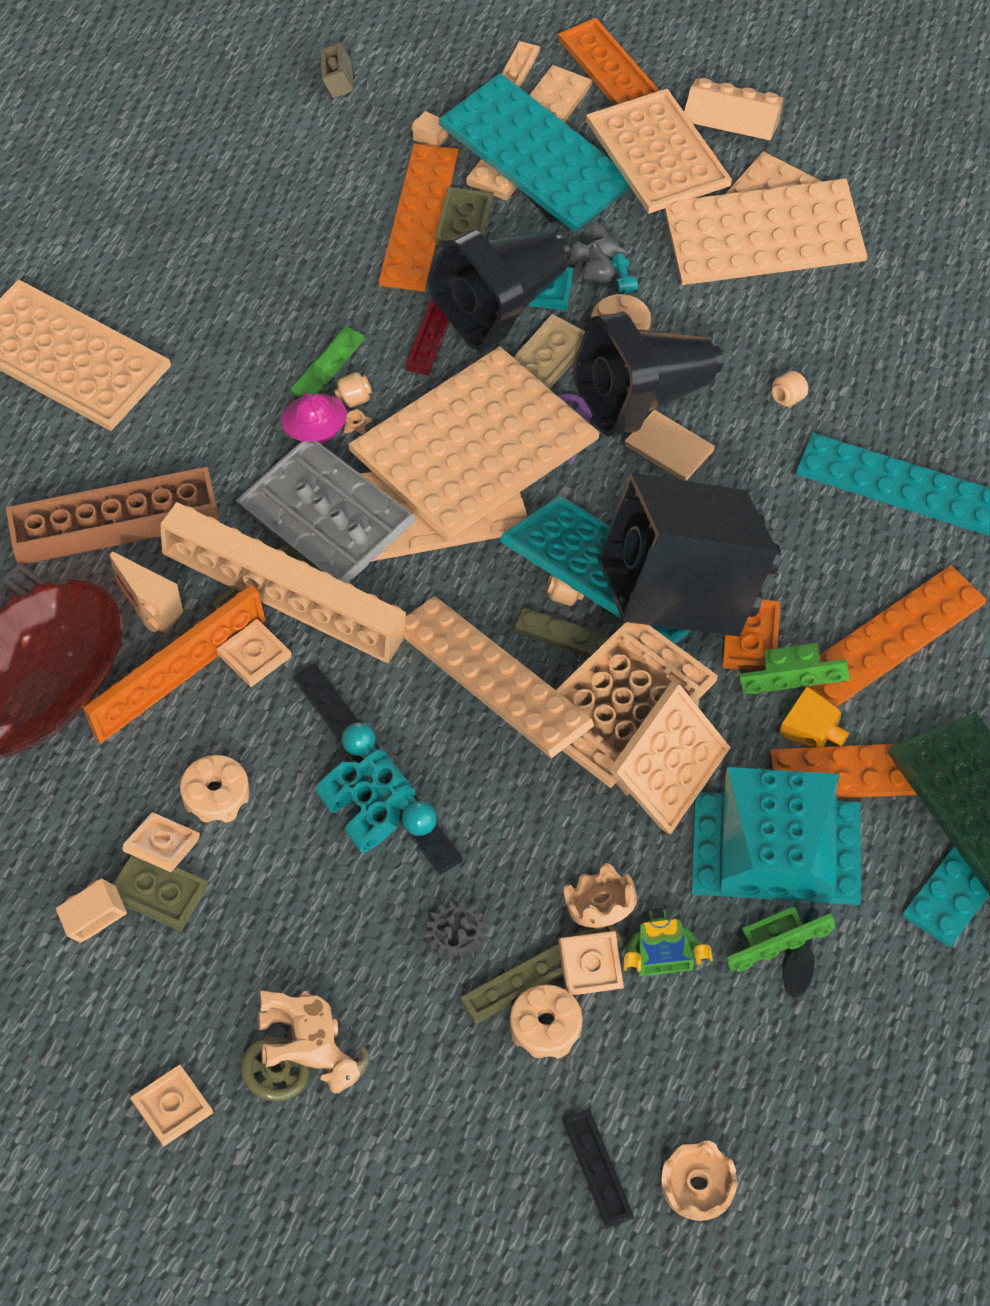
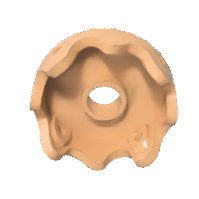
[591,294,651,330]
[180,755,249,823]
[564,863,637,929]
[510,984,583,1059]
[661,1141,738,1221]

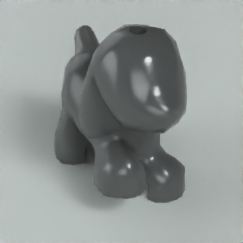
[569,222,626,284]

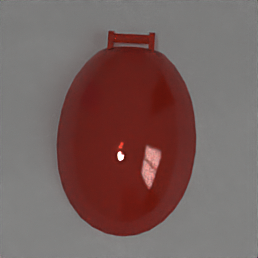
[0,579,122,759]

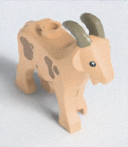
[258,991,369,1093]

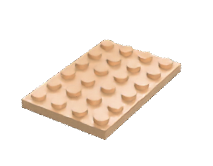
[586,89,732,214]

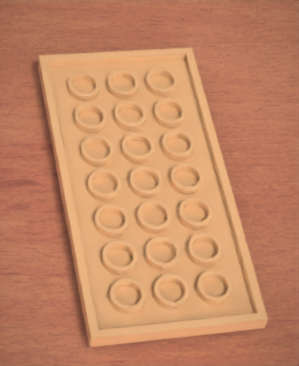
[664,179,867,285]
[0,279,171,431]

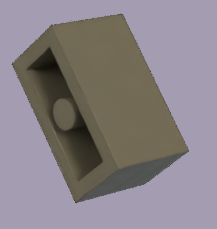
[321,42,354,98]

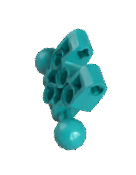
[315,722,437,853]

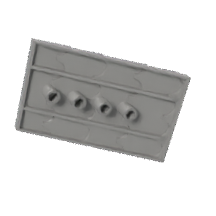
[236,441,416,583]

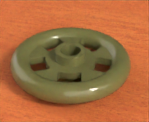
[241,1036,311,1101]

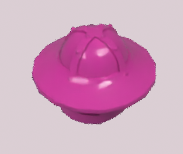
[281,393,347,444]

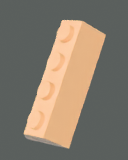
[684,78,784,140]

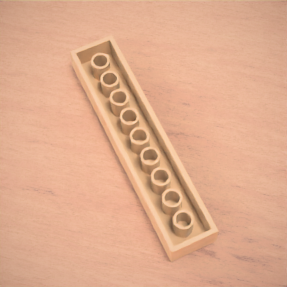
[160,502,406,663]

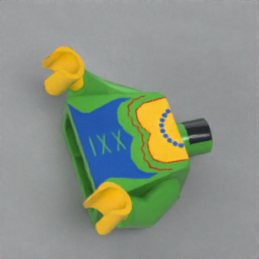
[624,908,713,976]

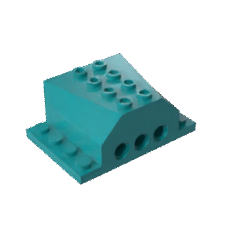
[692,767,861,905]

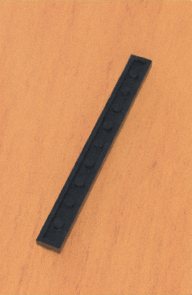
[293,663,463,875]

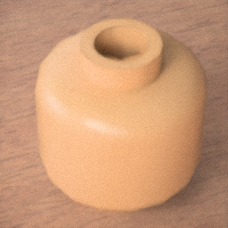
[771,371,808,407]
[334,372,373,408]
[546,575,584,606]

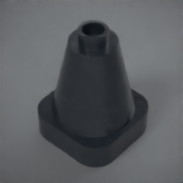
[428,230,571,351]
[573,312,724,436]

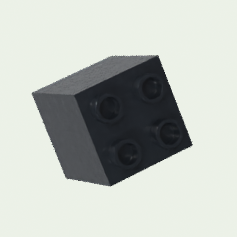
[597,473,781,637]

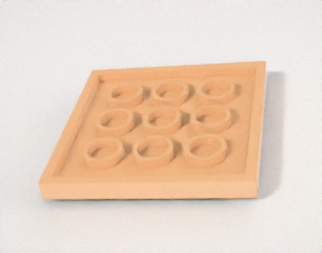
[609,682,731,834]

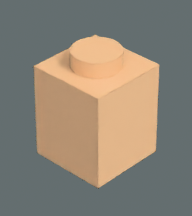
[412,111,448,147]

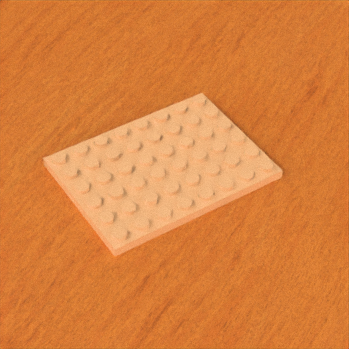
[349,346,599,541]

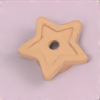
[344,409,372,434]

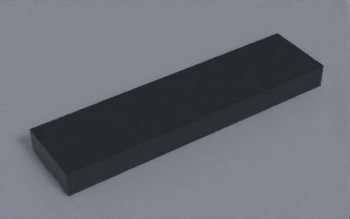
[562,1109,634,1229]

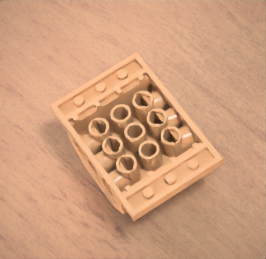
[556,622,718,796]

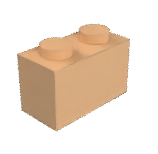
[56,878,127,942]

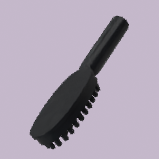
[784,908,819,998]

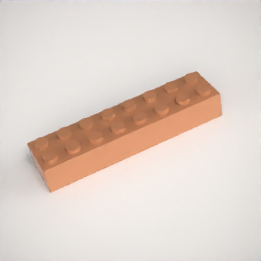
[6,467,220,565]

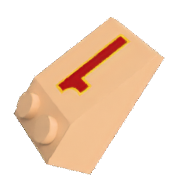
[110,551,183,634]

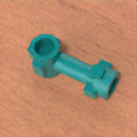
[611,253,638,294]

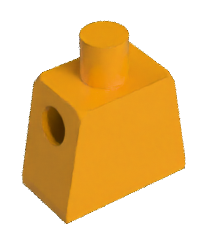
[780,687,849,748]

